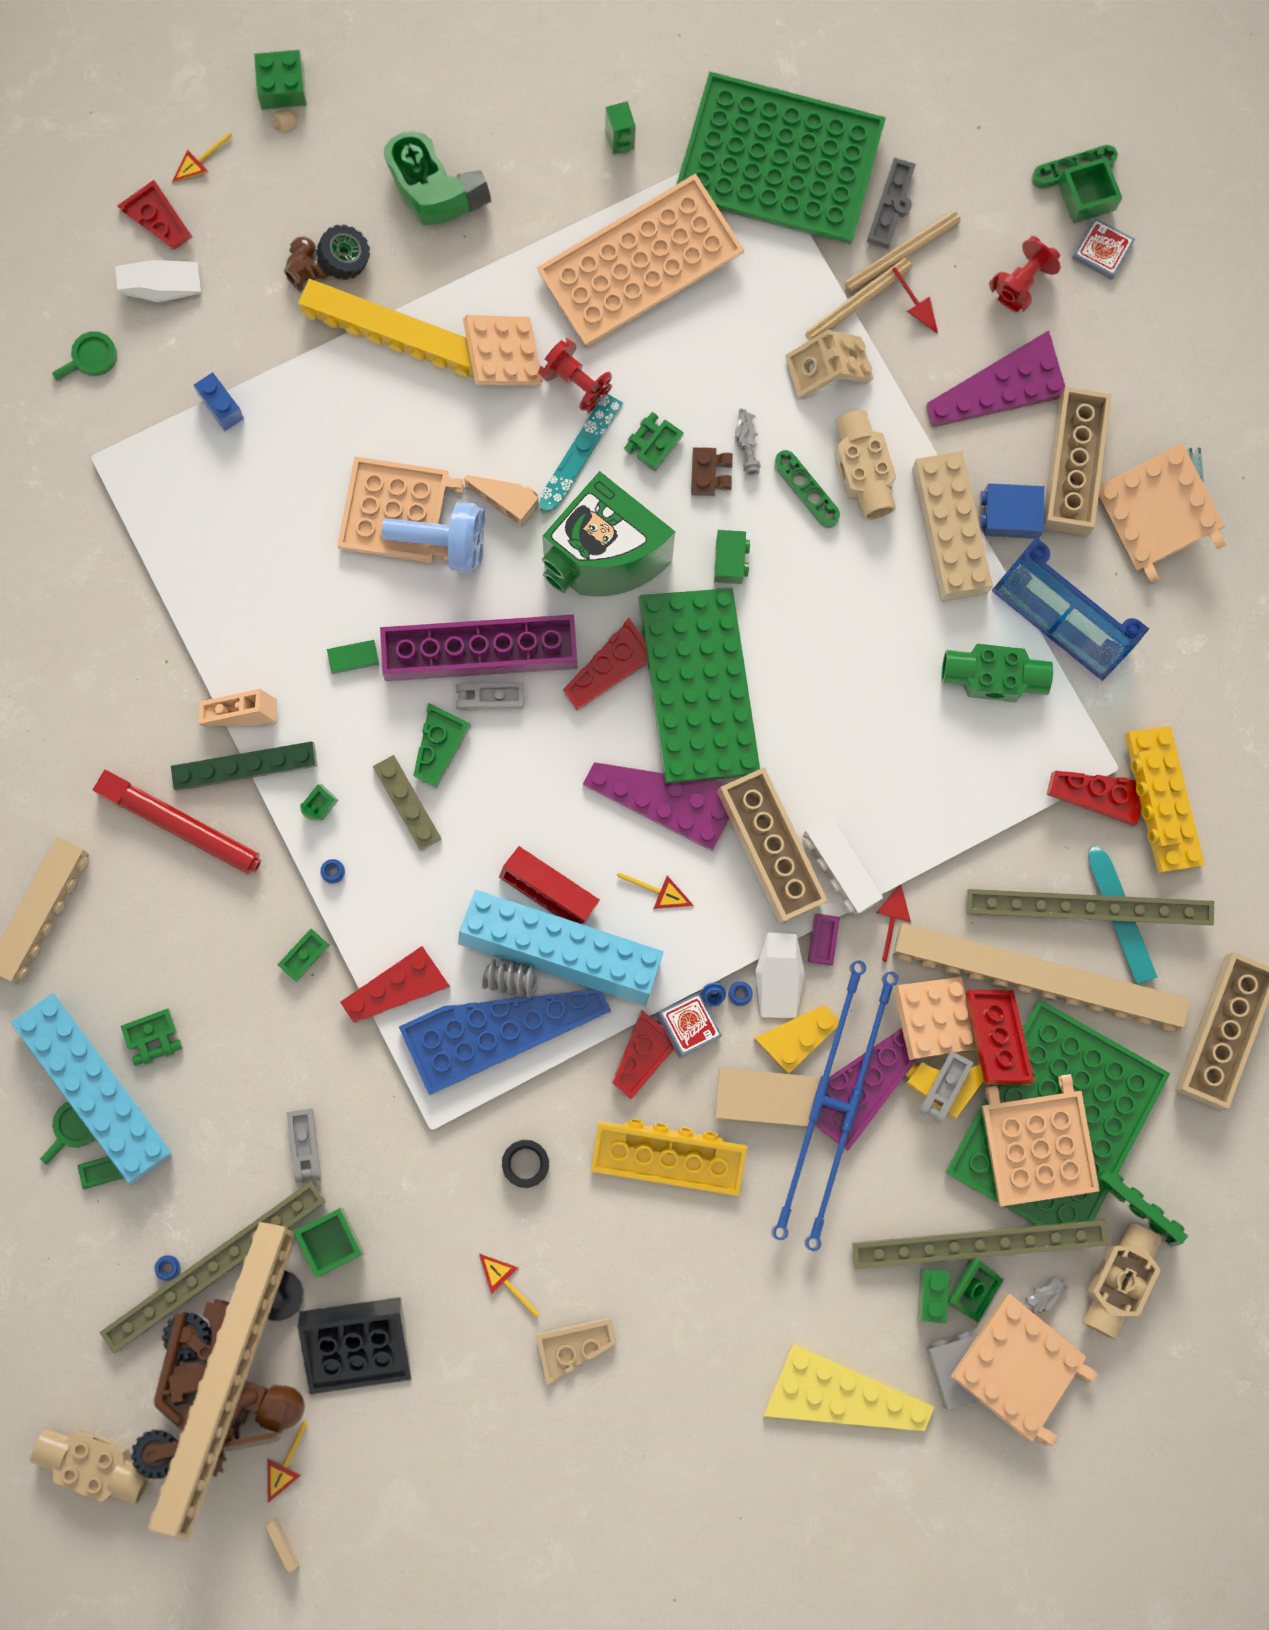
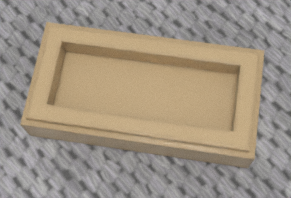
[265,1518,299,1573]

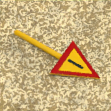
[172,133,232,183]
[617,873,694,909]
[479,1254,539,1317]
[267,1421,307,1503]

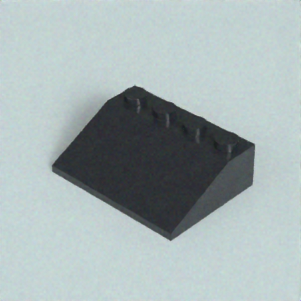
[297,1297,411,1394]

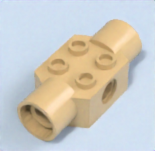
[835,410,896,520]
[1083,1222,1163,1340]
[30,1427,150,1505]

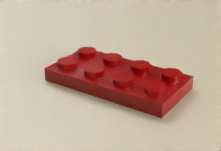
[965,989,1034,1085]

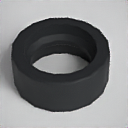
[502,1140,549,1188]

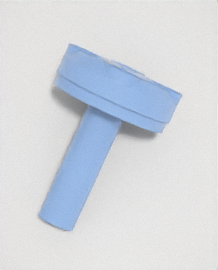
[382,502,485,573]

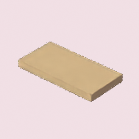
[715,1068,819,1127]

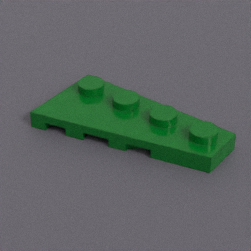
[1097,1170,1188,1247]

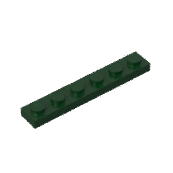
[171,741,318,791]

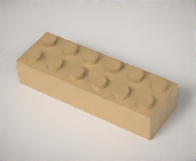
[1044,387,1112,536]
[912,451,993,602]
[717,767,828,924]
[1175,952,1269,1111]

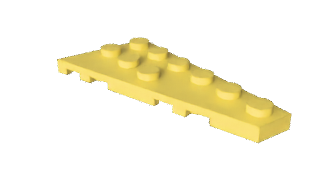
[763,1344,934,1431]

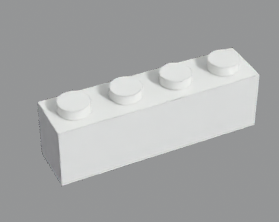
[803,816,883,917]

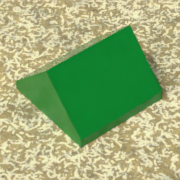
[948,1258,1004,1323]

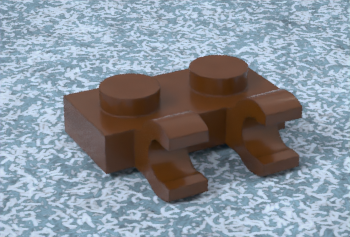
[691,447,733,496]

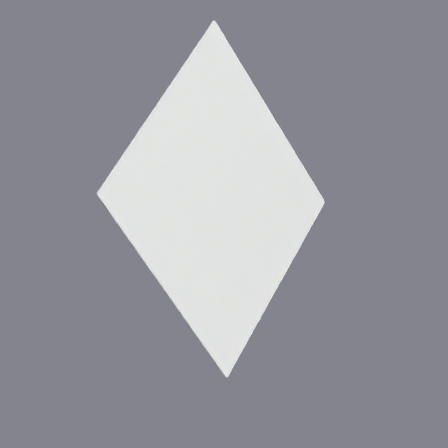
[92,174,1118,1130]

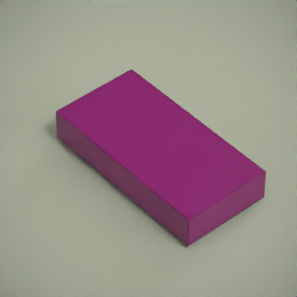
[807,913,840,965]

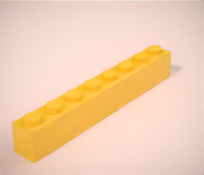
[298,279,474,378]

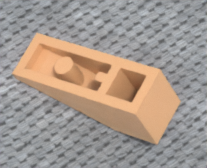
[464,475,539,527]
[198,689,277,726]

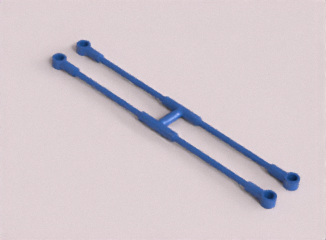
[771,960,899,1251]

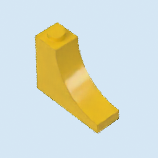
[904,1062,984,1120]

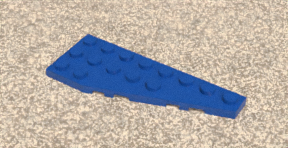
[399,989,611,1096]

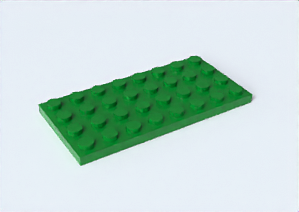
[638,588,760,784]

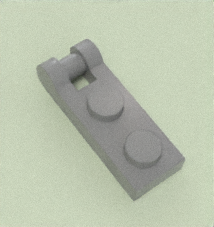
[456,682,524,710]
[918,1051,973,1125]
[287,1109,321,1183]

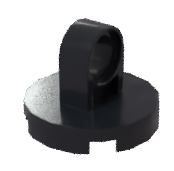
[267,1270,304,1321]

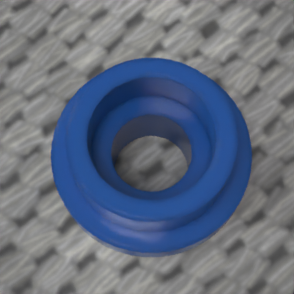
[320,859,345,884]
[728,981,753,1006]
[701,982,726,1006]
[154,1255,181,1281]

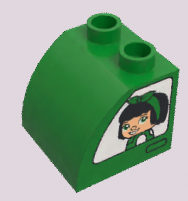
[542,471,676,597]

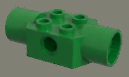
[941,643,1053,702]

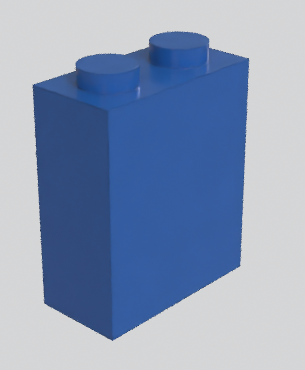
[979,483,1044,539]

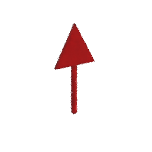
[892,267,938,333]
[876,885,911,962]

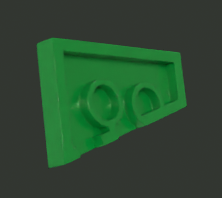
[413,703,471,788]

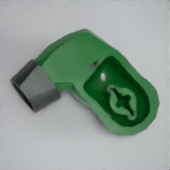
[384,131,491,225]

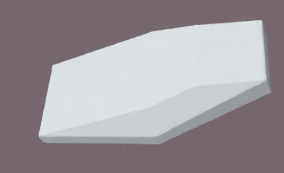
[115,260,201,302]
[755,932,805,1018]

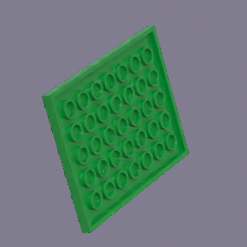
[676,71,886,244]
[945,999,1170,1225]

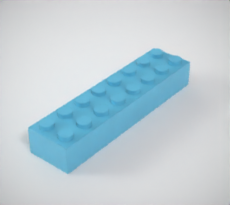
[458,889,664,1006]
[11,993,172,1187]

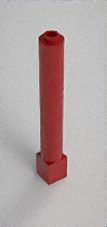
[92,769,261,875]

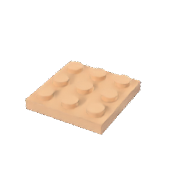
[463,315,543,386]
[893,977,977,1060]

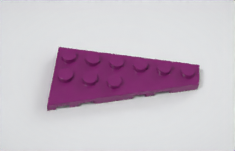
[926,330,1066,427]
[583,762,729,851]
[815,1028,917,1151]

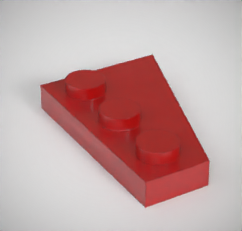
[117,180,193,250]
[611,1010,674,1099]

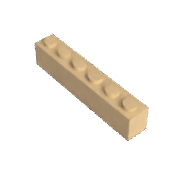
[0,837,89,984]

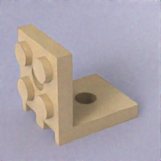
[785,330,874,399]

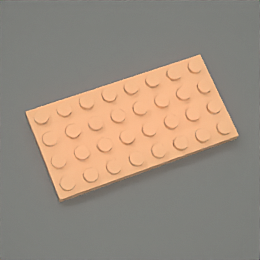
[537,174,744,348]

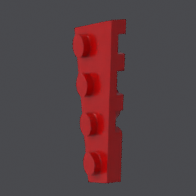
[563,618,648,711]
[1046,770,1142,826]
[340,946,450,1023]

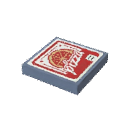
[1072,218,1135,280]
[656,993,722,1058]

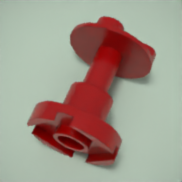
[989,236,1061,312]
[538,338,613,413]

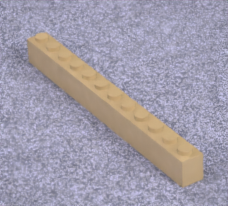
[893,923,1190,1032]
[148,1222,296,1543]

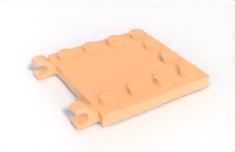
[1099,442,1226,583]
[337,457,464,563]
[981,1074,1100,1206]
[950,1293,1098,1447]

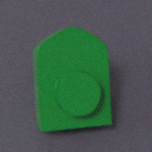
[300,784,339,821]

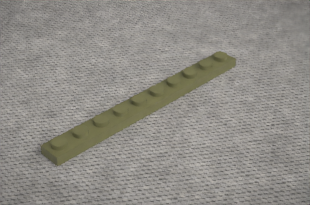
[966,889,1215,926]
[99,1181,326,1354]
[852,1219,1108,1269]

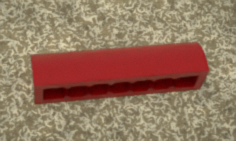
[499,846,600,925]

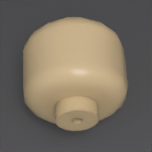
[272,109,297,133]

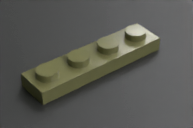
[373,755,442,851]

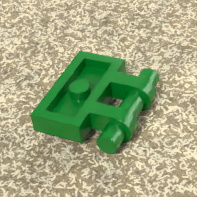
[624,412,684,471]
[120,1008,183,1066]

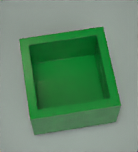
[254,50,307,109]
[1058,157,1123,223]
[294,1208,365,1278]

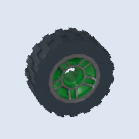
[316,224,370,280]

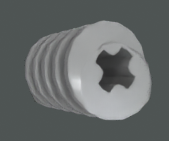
[482,959,538,998]

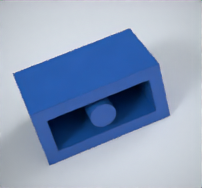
[193,372,244,431]

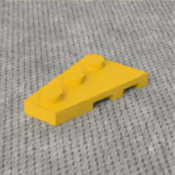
[754,1005,839,1074]

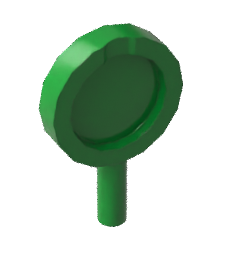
[52,331,117,381]
[40,1102,95,1165]

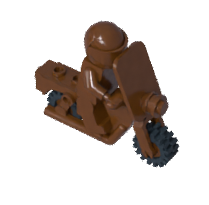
[131,1299,305,1479]

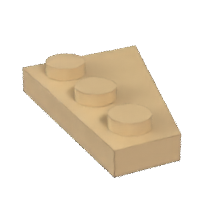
[536,1317,616,1385]

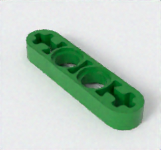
[1031,145,1118,189]
[774,450,840,528]

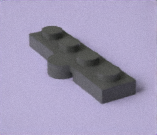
[867,157,916,249]

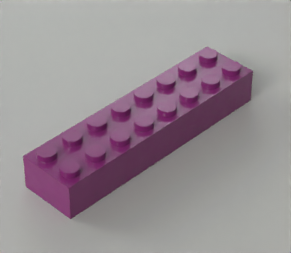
[380,614,578,682]

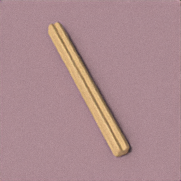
[845,211,961,293]
[805,258,912,340]

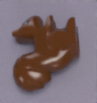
[284,236,328,292]

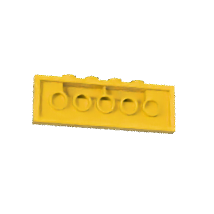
[1124,726,1205,874]
[590,1119,747,1196]

